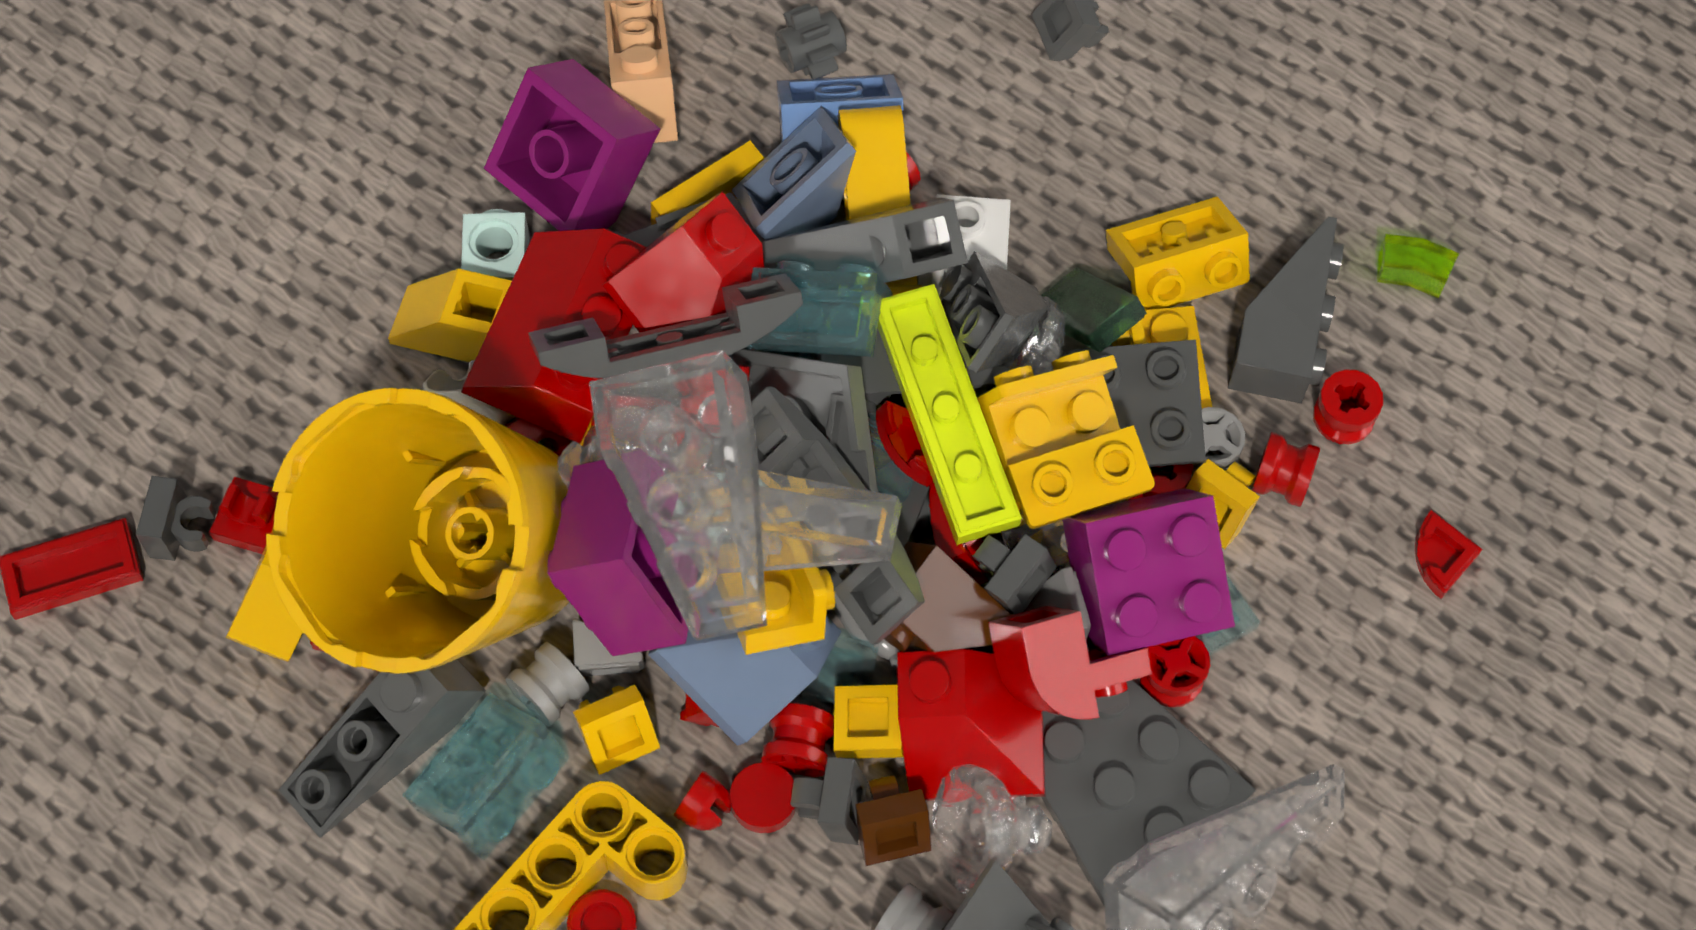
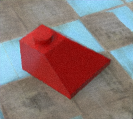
[602,191,765,388]
[897,649,1046,801]

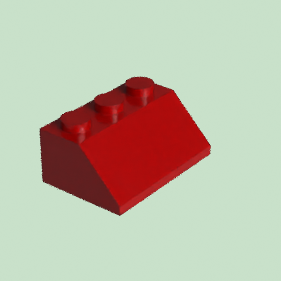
[461,228,647,444]

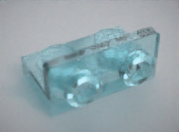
[747,261,893,357]
[403,693,569,860]

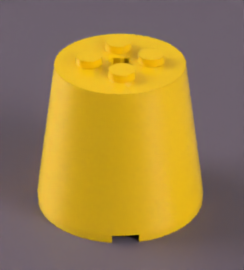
[266,388,573,674]

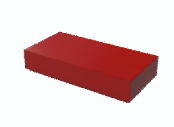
[0,518,144,620]

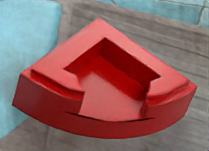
[876,401,933,487]
[1415,510,1483,599]

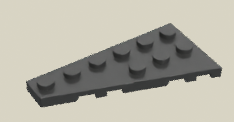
[962,572,1256,930]

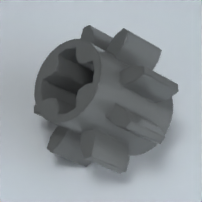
[775,3,847,80]

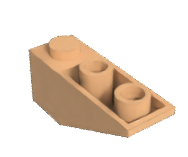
[604,0,678,143]

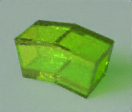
[1377,234,1459,299]

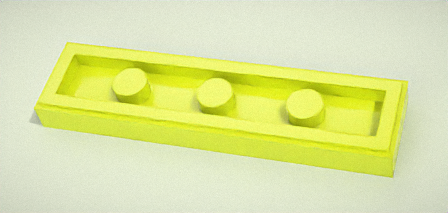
[871,284,1022,545]

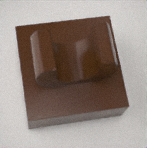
[855,775,932,866]

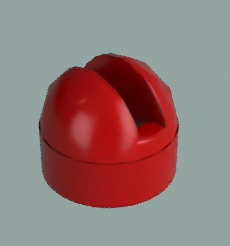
[673,771,731,831]

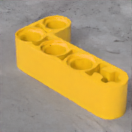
[838,105,922,324]
[454,781,688,930]

